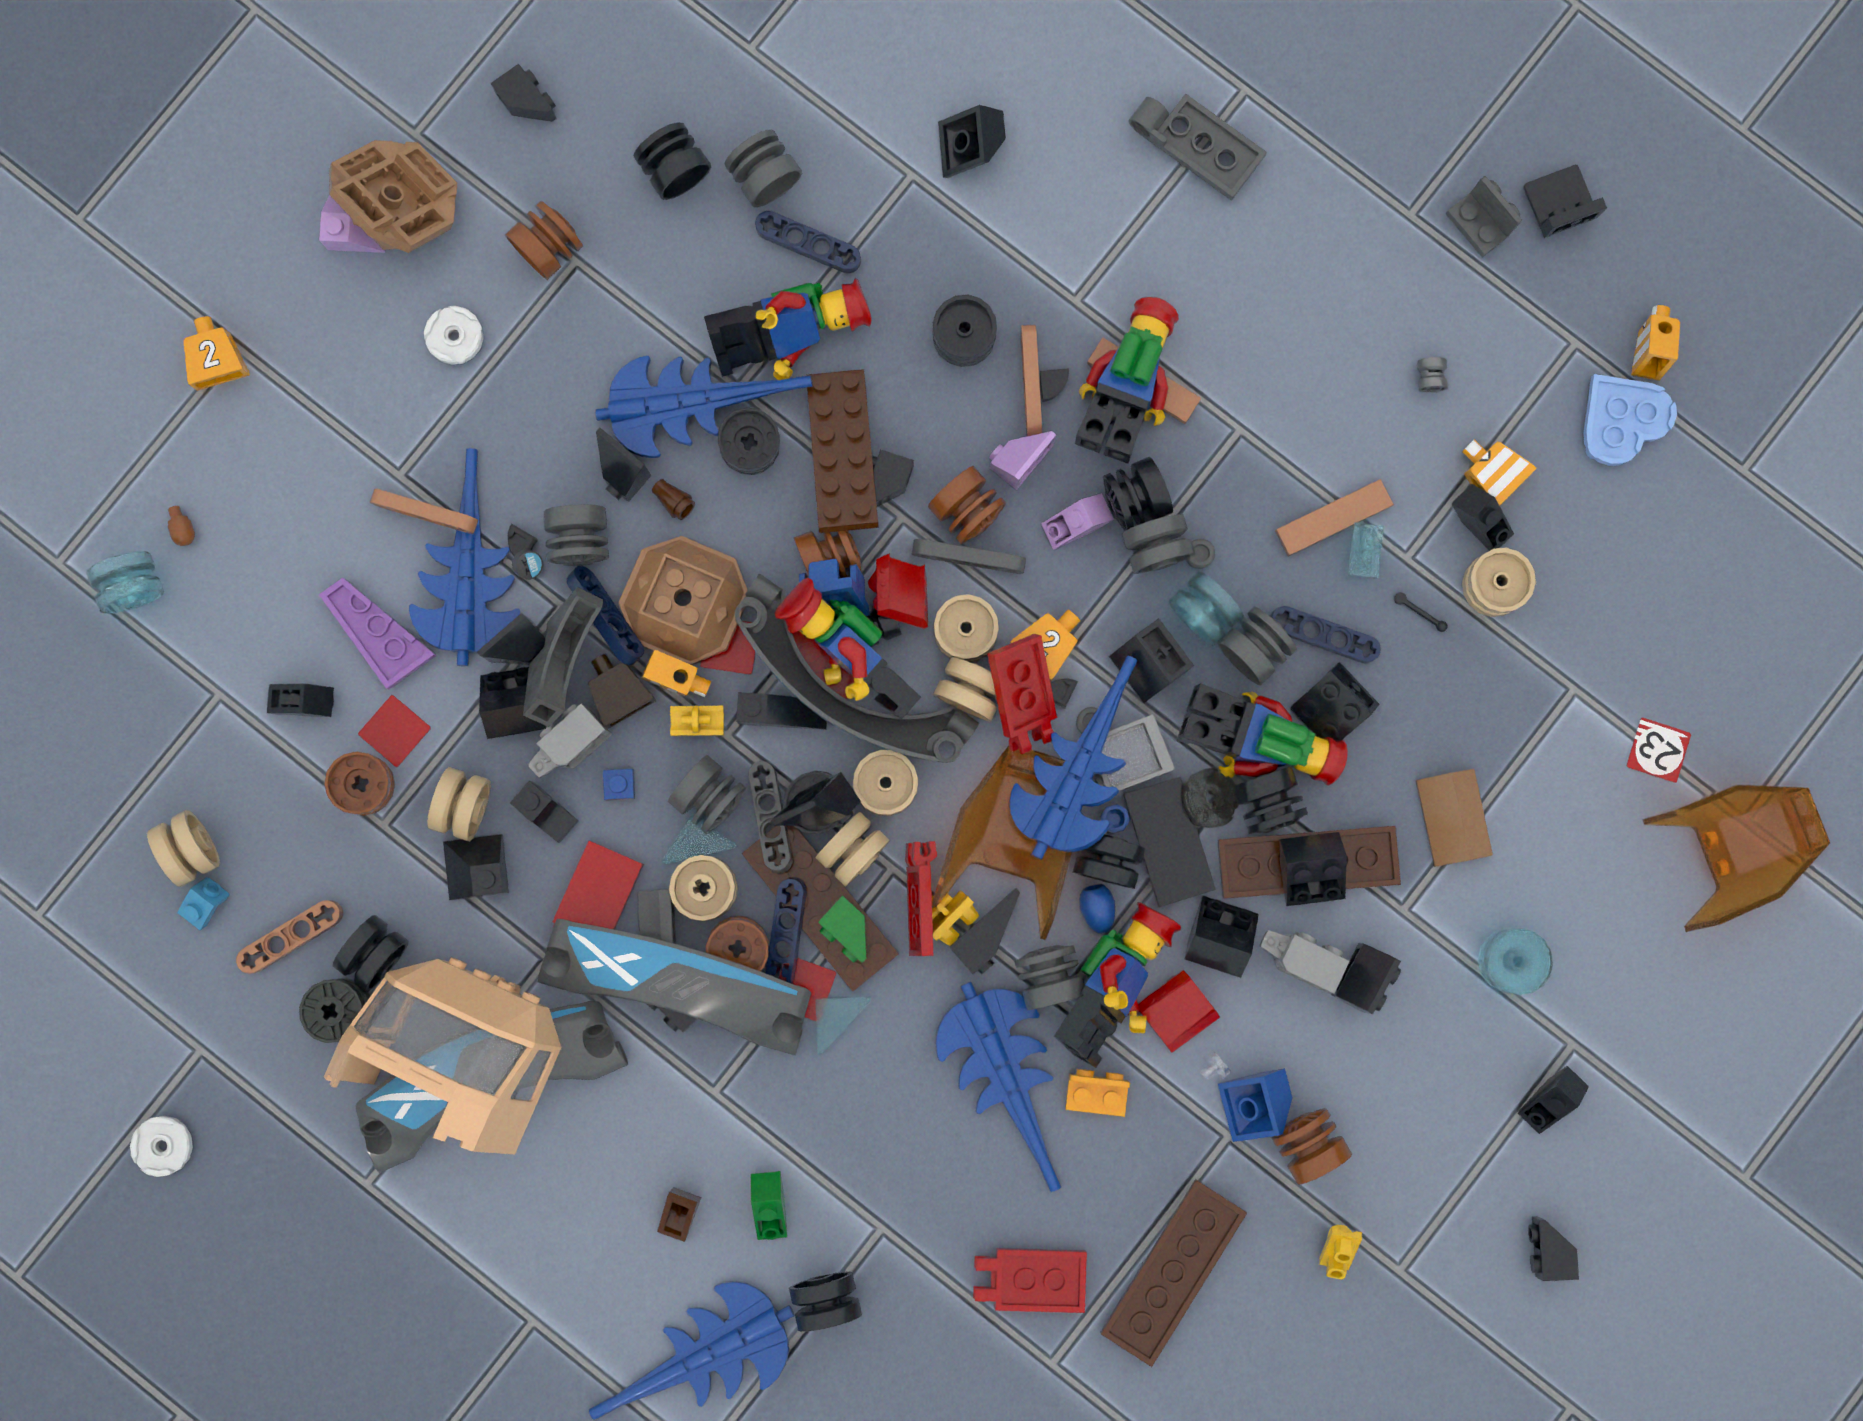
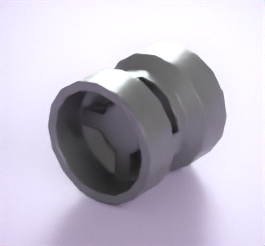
[1417,357,1448,392]

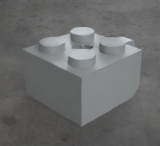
[528,703,612,778]
[1260,930,1349,994]

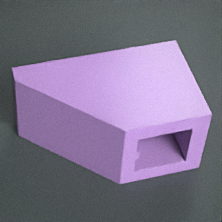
[1041,493,1114,550]

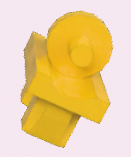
[670,705,724,736]
[932,890,979,946]
[1319,1225,1362,1280]

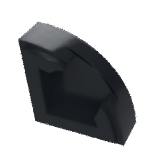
[1039,368,1069,402]
[508,523,538,556]
[1051,678,1078,708]

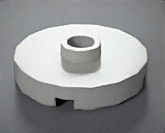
[424,306,483,365]
[130,1116,193,1177]

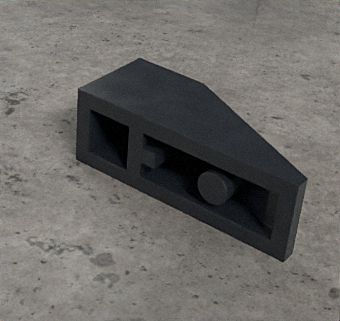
[736,692,827,730]
[949,888,1020,975]

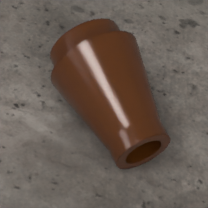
[652,479,695,520]

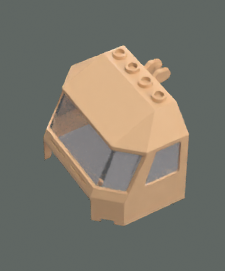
[324,957,562,1155]

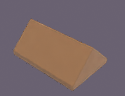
[1416,769,1493,867]

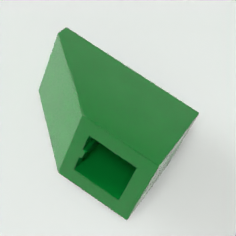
[818,896,867,963]
[751,1171,787,1240]

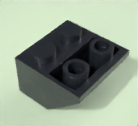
[1109,618,1194,704]
[479,667,546,739]
[1280,832,1347,906]
[1184,896,1259,978]
[1331,943,1401,1014]

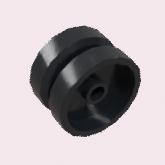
[933,294,997,367]
[1072,834,1145,889]
[333,915,409,992]
[789,1271,862,1332]

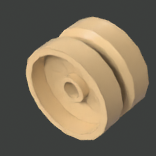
[1462,548,1536,617]
[934,594,999,662]
[933,656,997,722]
[853,750,918,816]
[428,767,491,842]
[147,810,220,887]
[815,812,890,887]
[669,855,738,921]

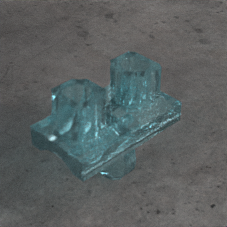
[1348,522,1384,579]

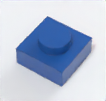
[603,769,635,800]

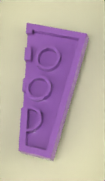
[319,578,437,690]

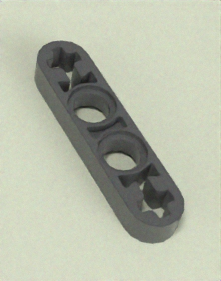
[912,539,1026,574]
[748,761,793,874]

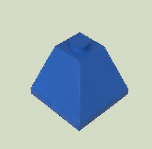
[1218,1068,1293,1142]

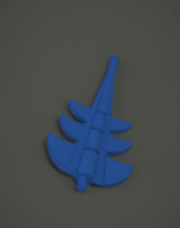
[596,356,812,458]
[409,448,520,666]
[1010,656,1137,860]
[935,982,1061,1192]
[589,1282,795,1420]

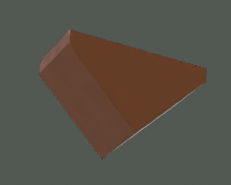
[657,1187,702,1242]

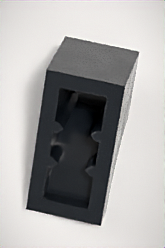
[267,684,334,717]
[510,781,579,843]

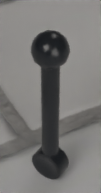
[1394,592,1448,632]

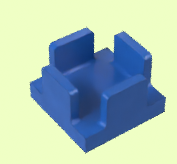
[794,559,869,616]

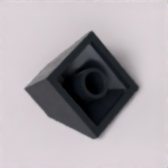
[938,105,1006,178]
[596,427,651,502]
[477,613,545,665]
[771,772,861,826]
[443,834,509,900]

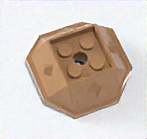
[329,140,457,253]
[618,536,748,665]

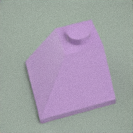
[319,195,385,253]
[989,431,1056,490]

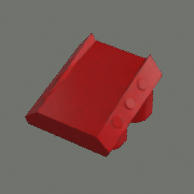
[867,553,928,629]
[1138,970,1220,1053]

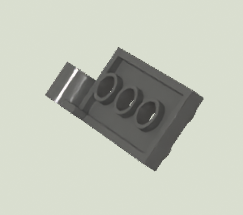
[1129,93,1267,201]

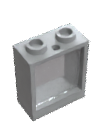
[1094,714,1175,791]

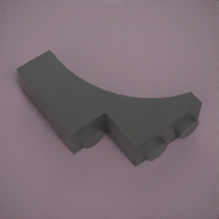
[523,587,603,727]

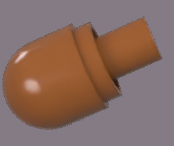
[168,506,195,546]

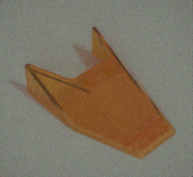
[932,746,1072,940]
[1642,785,1830,932]

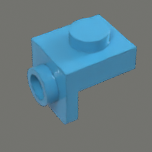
[177,877,229,930]

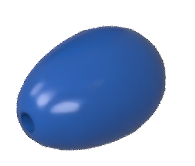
[1079,884,1115,934]

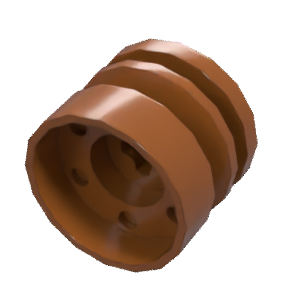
[505,201,583,280]
[928,466,1006,544]
[793,531,862,578]
[324,752,395,816]
[706,916,768,972]
[1272,1108,1352,1185]

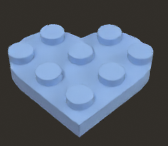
[1583,374,1677,466]

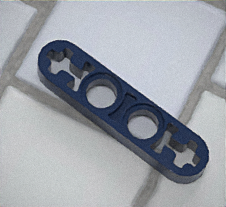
[755,211,861,273]
[567,566,644,665]
[1271,606,1381,663]
[766,877,807,984]

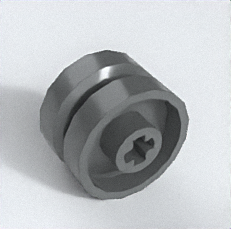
[1122,514,1196,574]

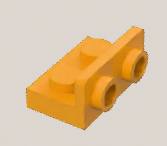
[1065,1069,1130,1117]

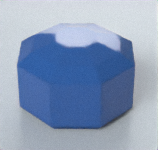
[1100,804,1130,833]

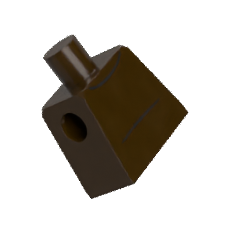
[588,654,656,729]

